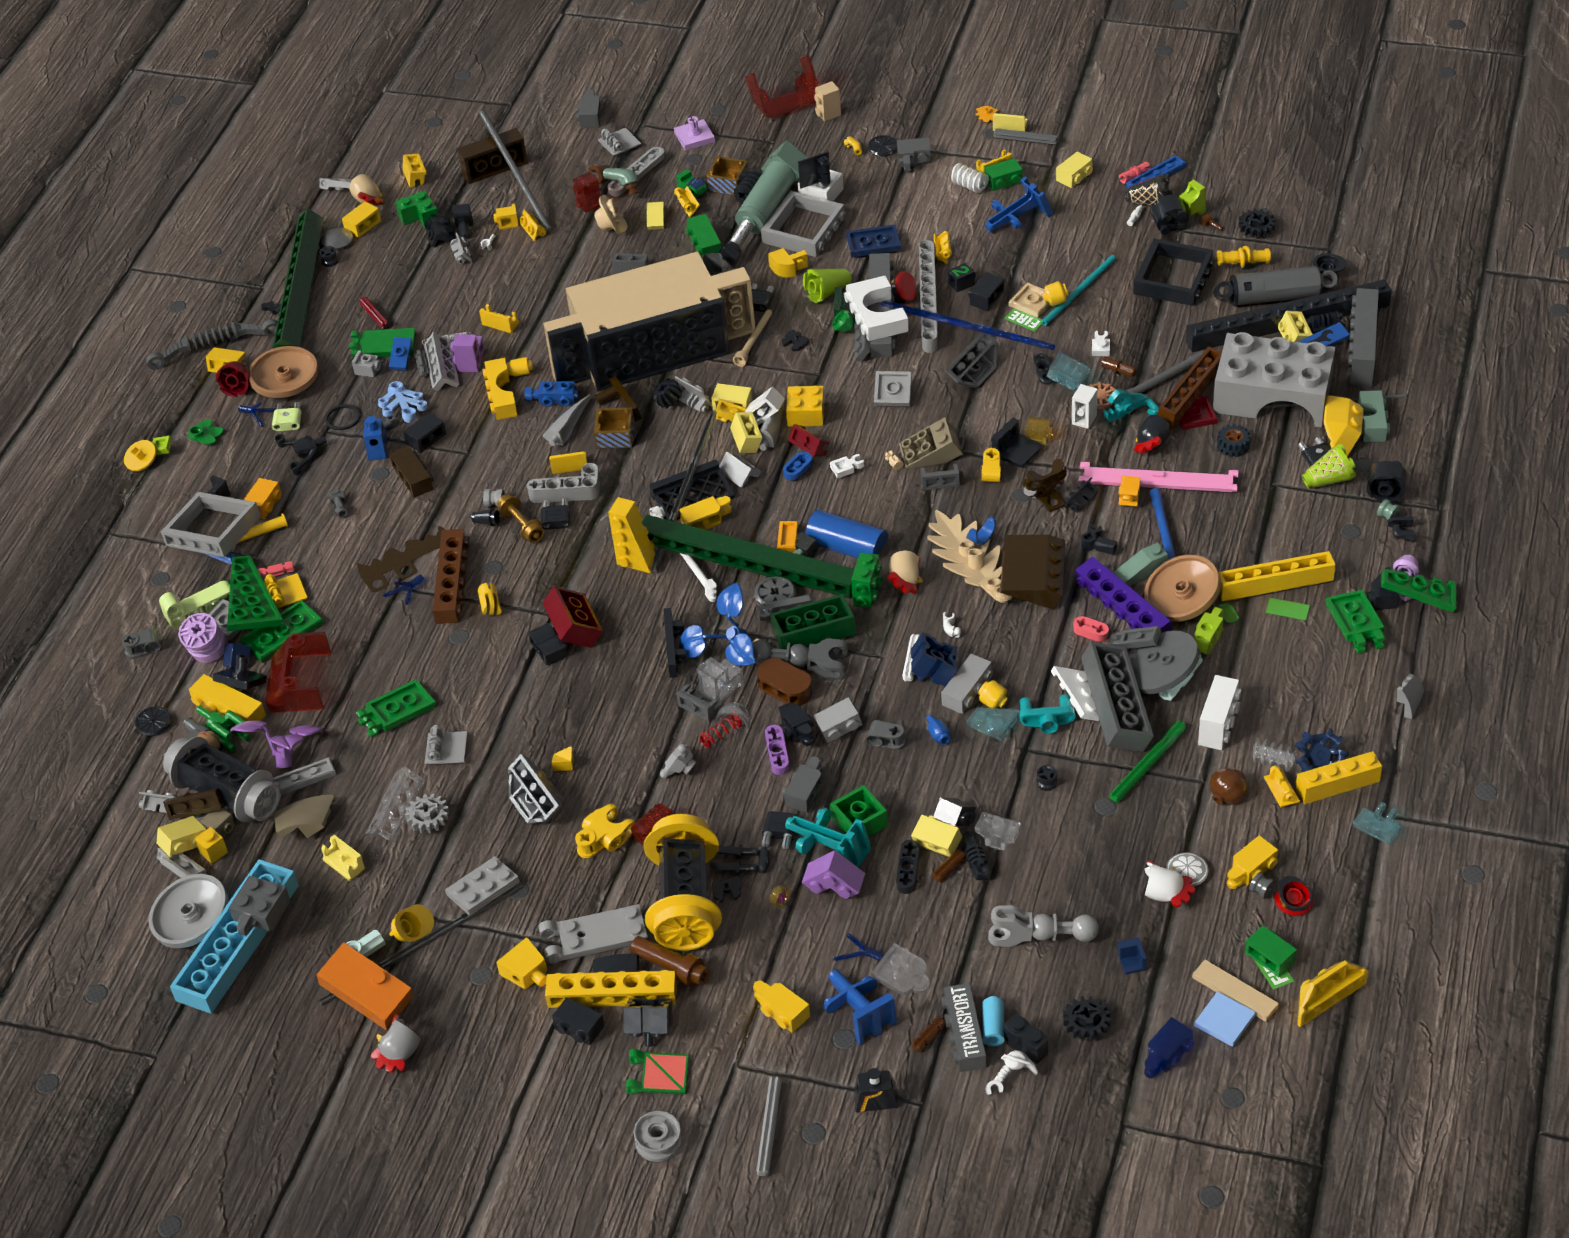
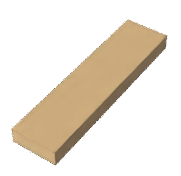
[1192,960,1279,1022]

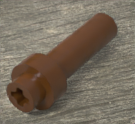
[630,936,710,987]

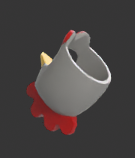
[371,1014,421,1073]

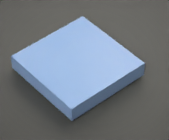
[1194,992,1256,1047]

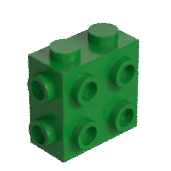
[851,552,883,608]

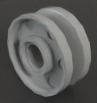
[633,1111,682,1162]

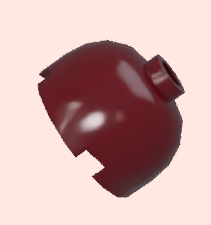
[216,361,251,397]

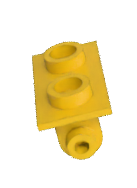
[674,186,700,218]
[520,209,546,241]
[934,231,952,264]
[1264,765,1300,808]

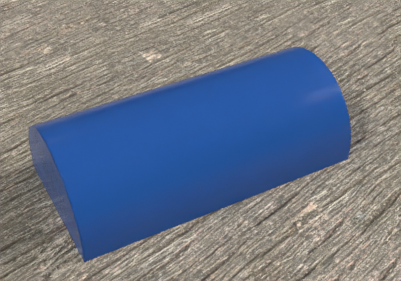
[805,509,889,558]

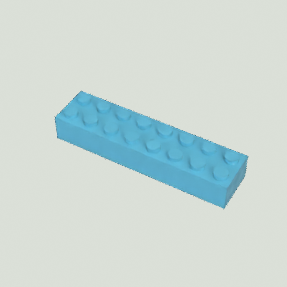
[170,859,299,1014]

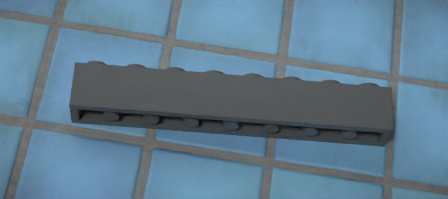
[869,253,895,358]

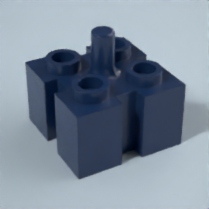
[911,632,957,687]

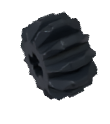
[652,378,683,409]

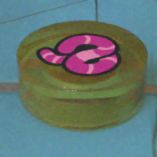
[770,885,789,907]

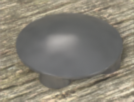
[320,228,354,252]

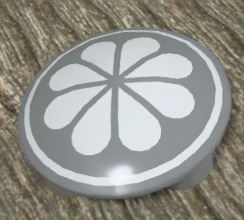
[1166,853,1209,886]

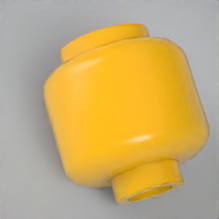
[1042,281,1069,306]
[978,680,1008,710]

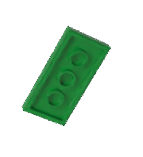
[240,600,324,663]

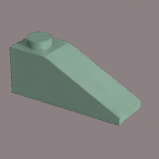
[1113,543,1168,586]

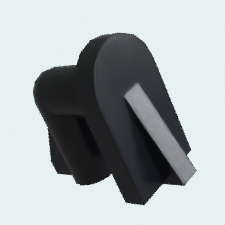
[1387,516,1415,542]

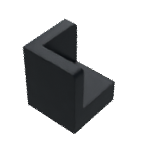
[208,475,231,497]

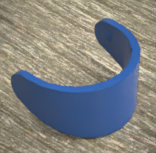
[966,517,996,545]

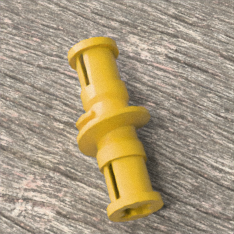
[1216,246,1271,268]

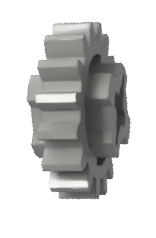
[405,794,450,834]

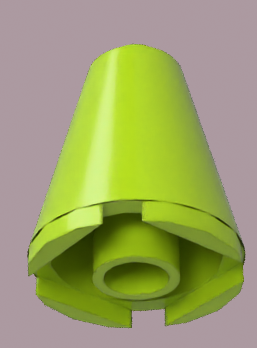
[803,269,852,303]

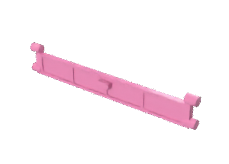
[1078,462,1238,492]

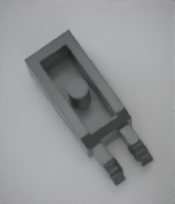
[576,89,602,128]
[783,756,822,813]

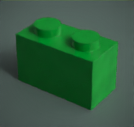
[985,158,1023,191]
[1245,925,1297,978]

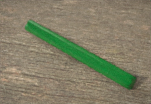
[1110,720,1186,803]

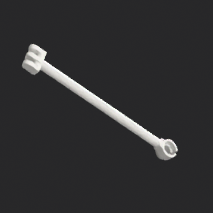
[650,506,716,602]

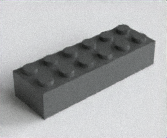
[1347,288,1378,387]
[1081,642,1153,752]

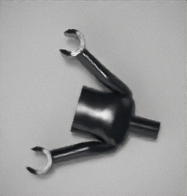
[275,434,327,475]

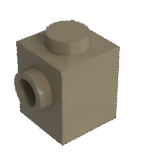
[200,809,235,838]

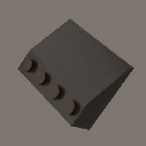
[1000,534,1066,610]

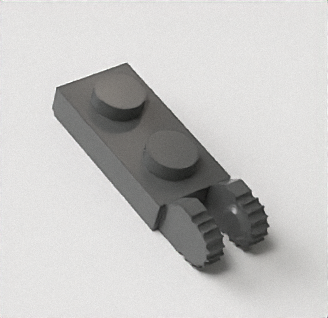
[1108,626,1161,649]

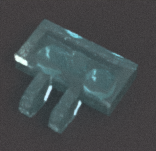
[1353,802,1401,845]

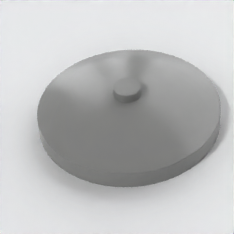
[149,874,229,948]

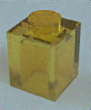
[1025,416,1053,445]

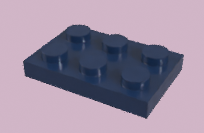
[846,225,901,258]

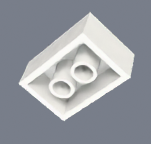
[1198,675,1241,750]

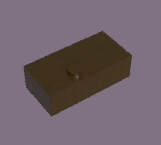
[457,128,528,184]

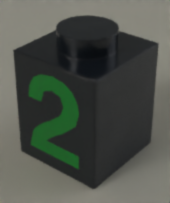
[948,263,976,293]

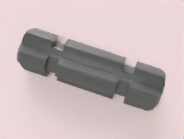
[415,350,429,378]

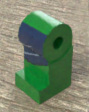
[676,169,707,198]

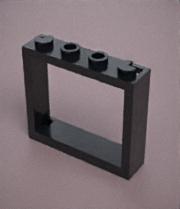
[1133,238,1215,306]

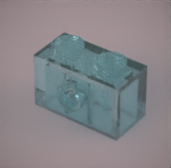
[1046,352,1091,392]

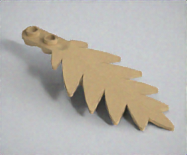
[927,510,1012,603]

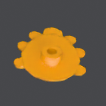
[976,106,998,123]

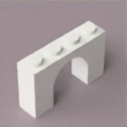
[844,276,908,341]

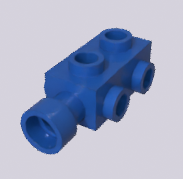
[525,381,579,406]

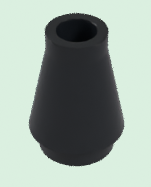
[471,508,500,526]

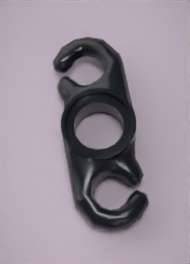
[1033,353,1055,384]

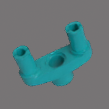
[1019,694,1076,734]

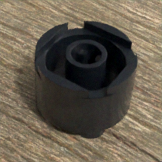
[1150,195,1189,235]
[1366,461,1407,503]

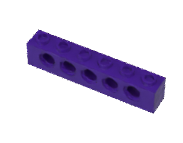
[1075,556,1172,633]

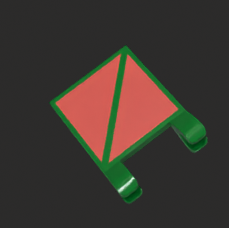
[626,1049,689,1094]

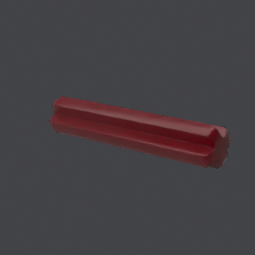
[359,297,389,329]

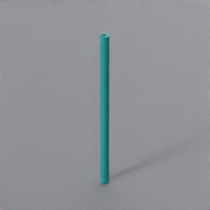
[1041,255,1116,326]

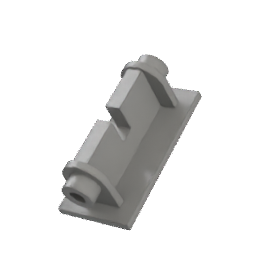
[450,233,472,264]
[139,790,178,813]

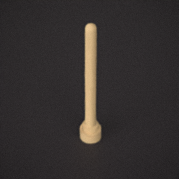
[733,310,772,367]

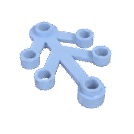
[378,381,428,423]

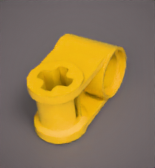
[982,448,1000,482]

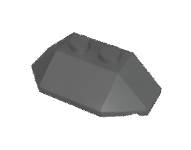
[945,329,997,388]
[508,754,564,825]

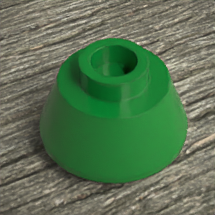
[832,310,854,333]

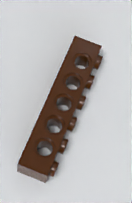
[1158,346,1222,430]
[433,529,469,624]

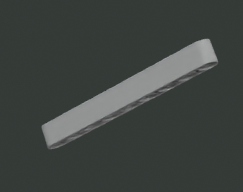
[919,240,938,353]

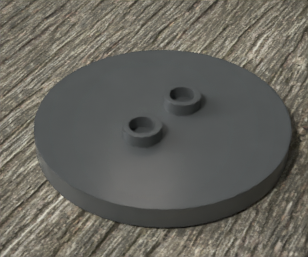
[1129,631,1200,694]

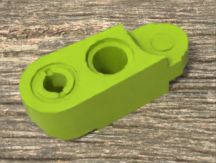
[1195,607,1224,655]

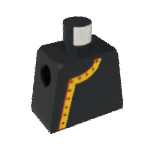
[854,1068,898,1113]

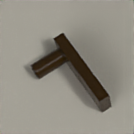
[594,376,642,422]
[163,788,225,820]

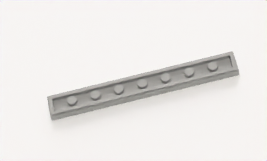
[179,757,336,822]

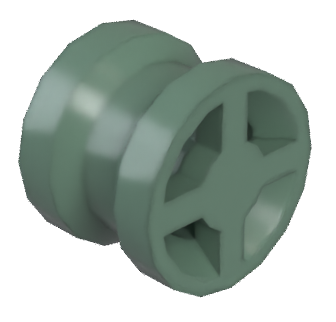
[1377,499,1401,520]

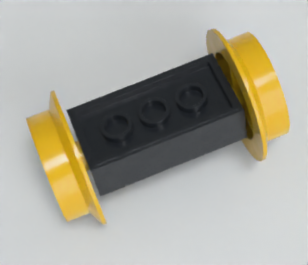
[644,814,722,951]

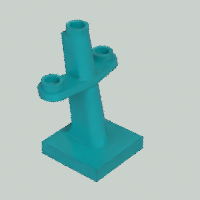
[785,808,871,868]

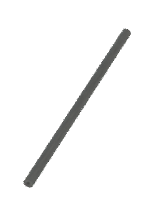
[479,109,552,233]

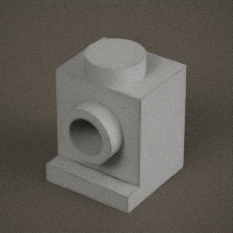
[352,350,381,377]

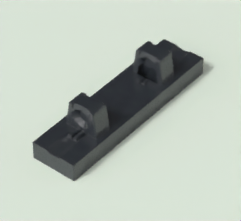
[663,608,687,678]

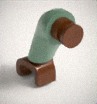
[588,164,639,196]

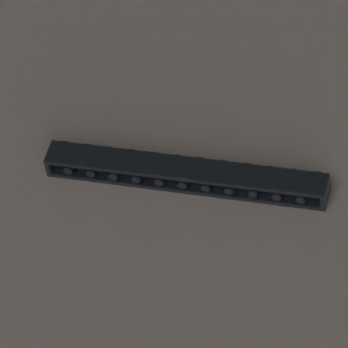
[1186,279,1392,352]

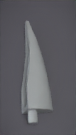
[543,394,591,446]
[759,400,785,451]

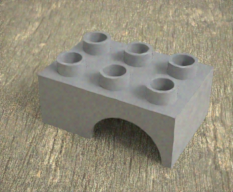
[1213,332,1335,428]

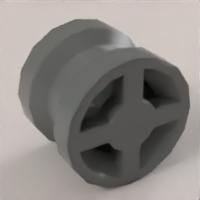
[1249,872,1275,899]

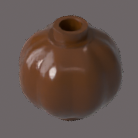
[1210,768,1247,805]

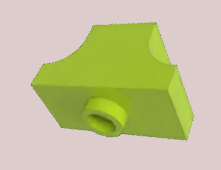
[1179,179,1206,216]

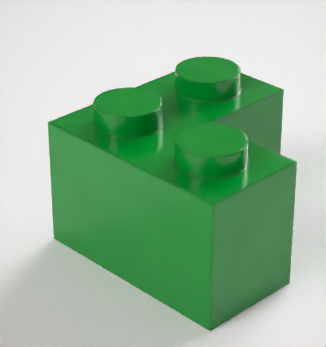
[395,191,438,228]

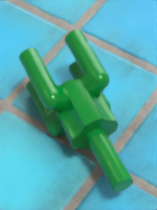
[196,705,252,753]

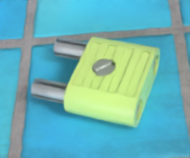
[272,402,302,431]

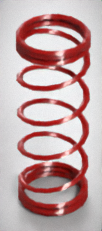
[700,712,742,748]

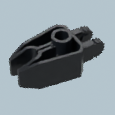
[779,703,815,746]

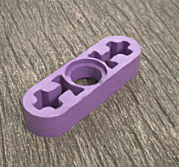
[765,725,789,775]

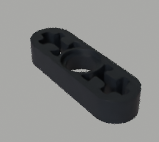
[896,840,920,894]

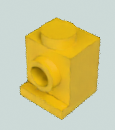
[493,204,519,230]

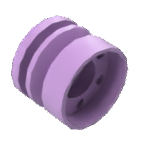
[178,613,228,663]

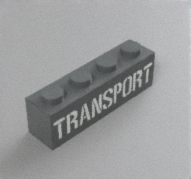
[940,983,986,1072]

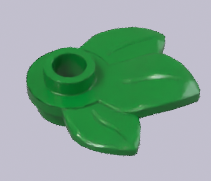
[188,419,224,445]

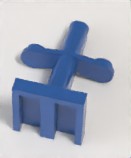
[985,176,1053,233]
[824,969,897,1045]

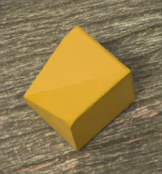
[552,747,574,771]

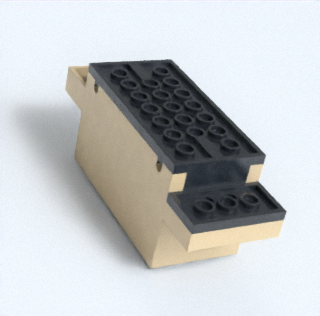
[543,251,755,392]

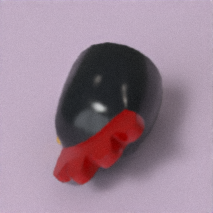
[1133,415,1171,454]

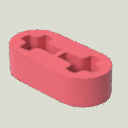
[1073,616,1109,642]

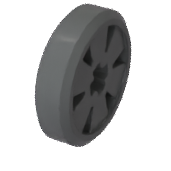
[754,576,796,607]

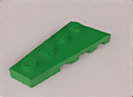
[1381,569,1456,613]

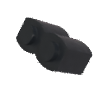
[528,623,568,665]
[1004,1015,1048,1064]

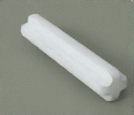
[902,634,920,682]

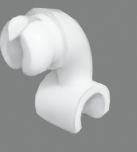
[943,612,961,638]

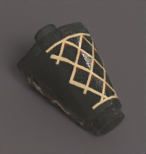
[1125,174,1173,206]

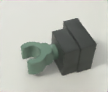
[792,532,819,558]

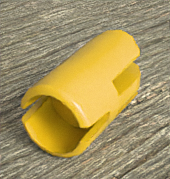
[478,583,501,615]

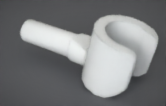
[481,234,495,251]

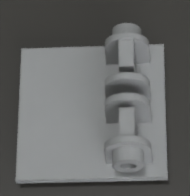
[598,128,641,156]
[675,376,713,413]
[425,725,467,764]

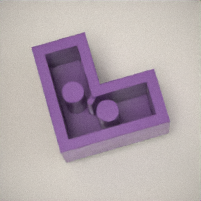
[451,334,485,372]
[802,850,865,899]

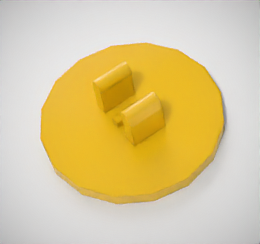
[124,440,156,471]

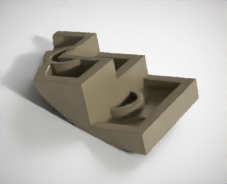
[274,794,336,838]

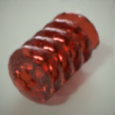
[631,803,674,846]

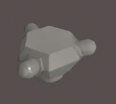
[660,744,697,778]

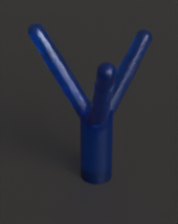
[238,402,277,427]
[383,574,424,605]
[833,934,883,961]

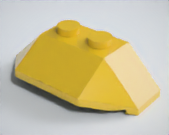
[1324,395,1364,456]
[1297,961,1369,1027]

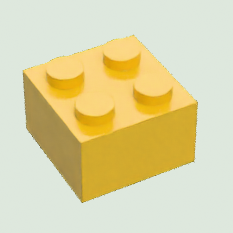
[786,386,824,427]

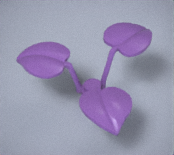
[230,721,324,768]

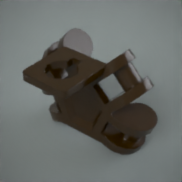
[1022,459,1068,512]

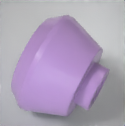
[1393,555,1419,577]

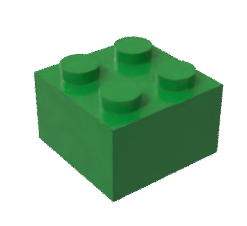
[830,785,888,837]

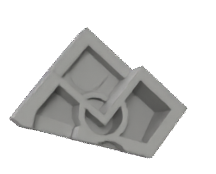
[1397,674,1424,719]

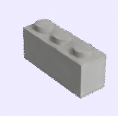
[941,654,993,714]

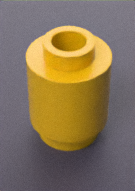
[507,357,533,377]

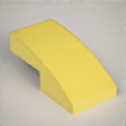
[647,202,664,230]

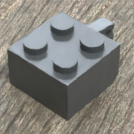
[229,876,291,936]

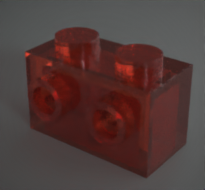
[573,171,601,213]

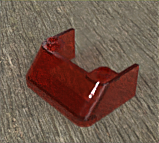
[745,55,819,118]
[265,632,331,712]

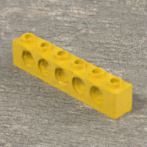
[545,970,677,1008]

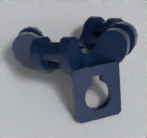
[1295,728,1349,772]

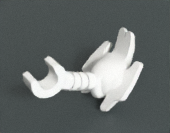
[986,1050,1038,1095]

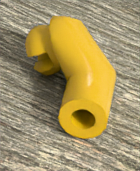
[844,136,862,155]

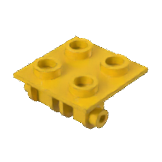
[265,573,308,609]

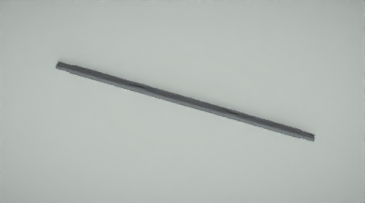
[651,411,717,571]
[319,882,523,1005]

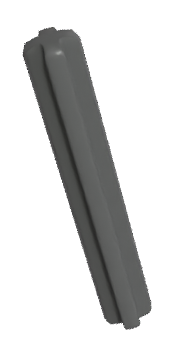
[994,128,1058,145]

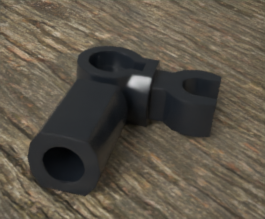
[1081,524,1117,555]

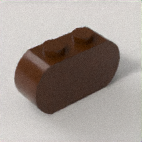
[757,658,812,706]

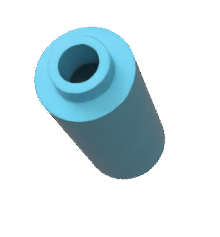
[982,996,1004,1046]

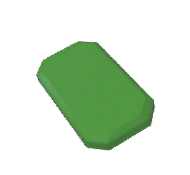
[1218,602,1239,624]

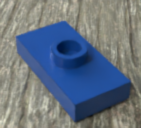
[389,337,412,371]

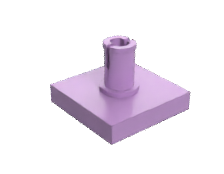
[674,116,715,151]

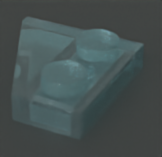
[967,707,1020,741]

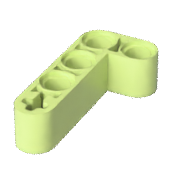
[159,580,230,630]

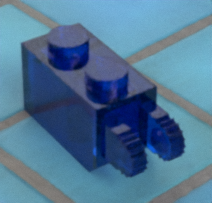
[1144,1017,1194,1079]

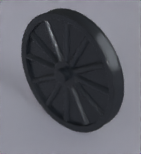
[868,135,897,156]
[135,707,170,736]

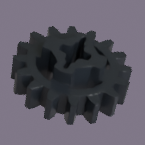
[1238,209,1276,238]
[1063,996,1111,1041]

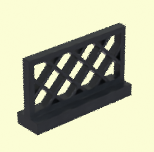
[650,459,735,520]

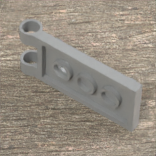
[539,904,648,964]

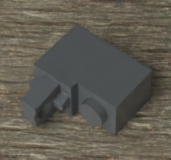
[897,138,931,172]

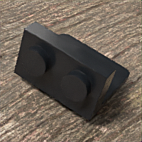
[991,417,1042,467]

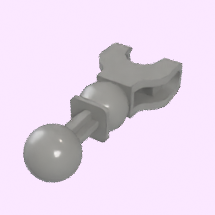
[988,905,1099,947]

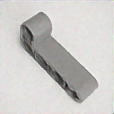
[527,463,600,503]

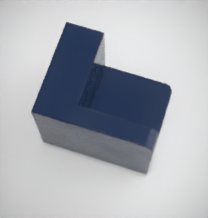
[223,644,251,668]
[1118,937,1147,975]

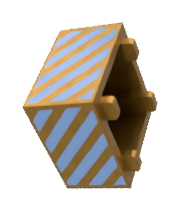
[706,156,749,195]
[594,407,634,449]

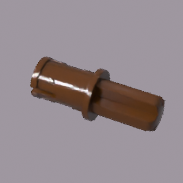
[1101,356,1136,377]

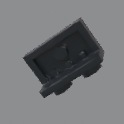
[425,214,455,247]

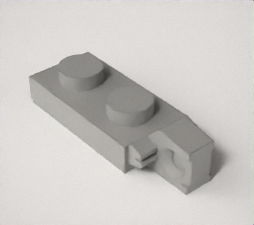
[319,178,352,190]
[157,847,206,878]

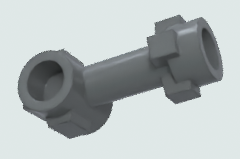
[328,489,349,518]

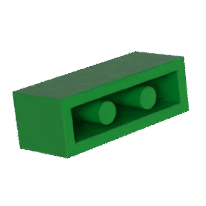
[685,214,722,257]

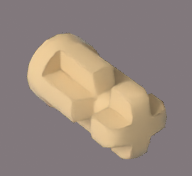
[885,450,903,470]

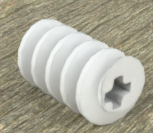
[951,163,989,193]

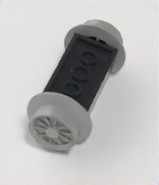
[163,736,281,822]

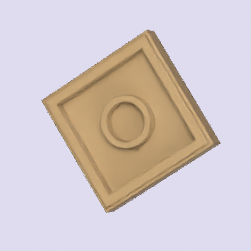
[1009,282,1050,318]

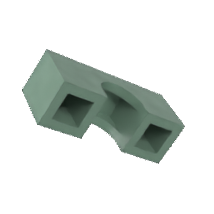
[1358,391,1390,442]

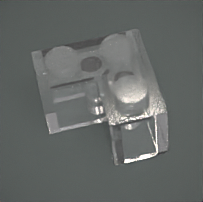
[697,657,744,704]

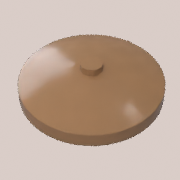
[249,346,318,398]
[1144,555,1221,622]

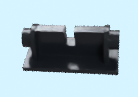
[1064,477,1098,512]

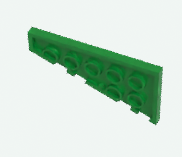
[227,555,283,631]

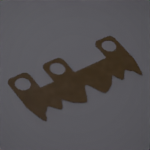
[357,526,445,592]

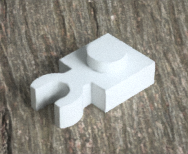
[1092,331,1110,356]
[830,454,864,478]

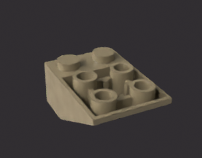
[899,417,963,469]

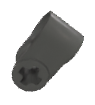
[122,628,161,659]
[865,720,906,750]

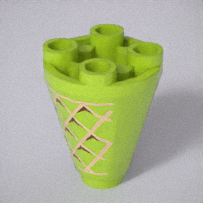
[1302,444,1356,488]

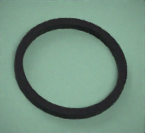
[325,404,360,430]

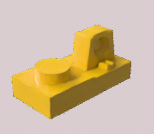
[715,398,747,423]

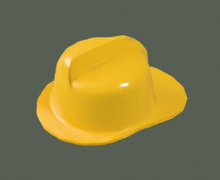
[389,904,434,942]

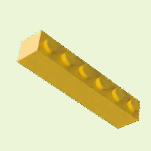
[1218,551,1335,602]

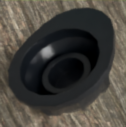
[1313,253,1347,278]

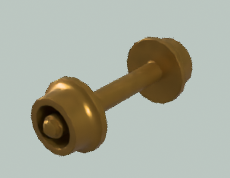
[497,494,544,543]

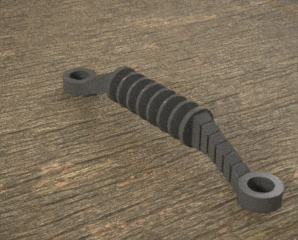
[146,319,278,370]

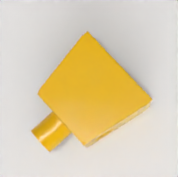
[496,937,547,989]

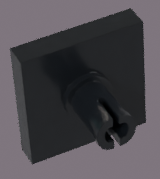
[213,654,267,690]

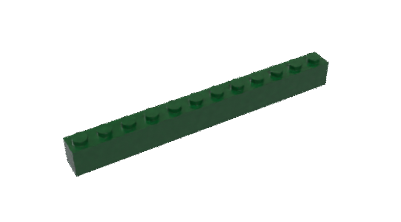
[272,208,324,349]
[642,514,854,598]

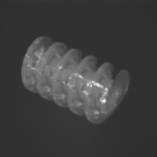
[1252,737,1298,772]

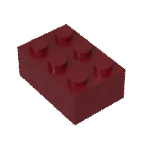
[542,586,603,648]

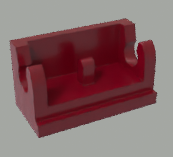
[788,424,829,456]

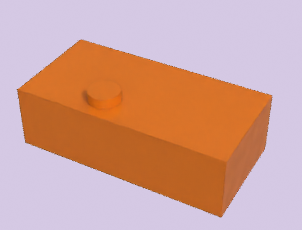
[316,942,413,1031]

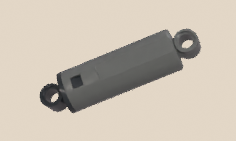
[1213,266,1337,306]

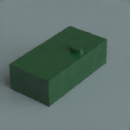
[770,594,856,649]

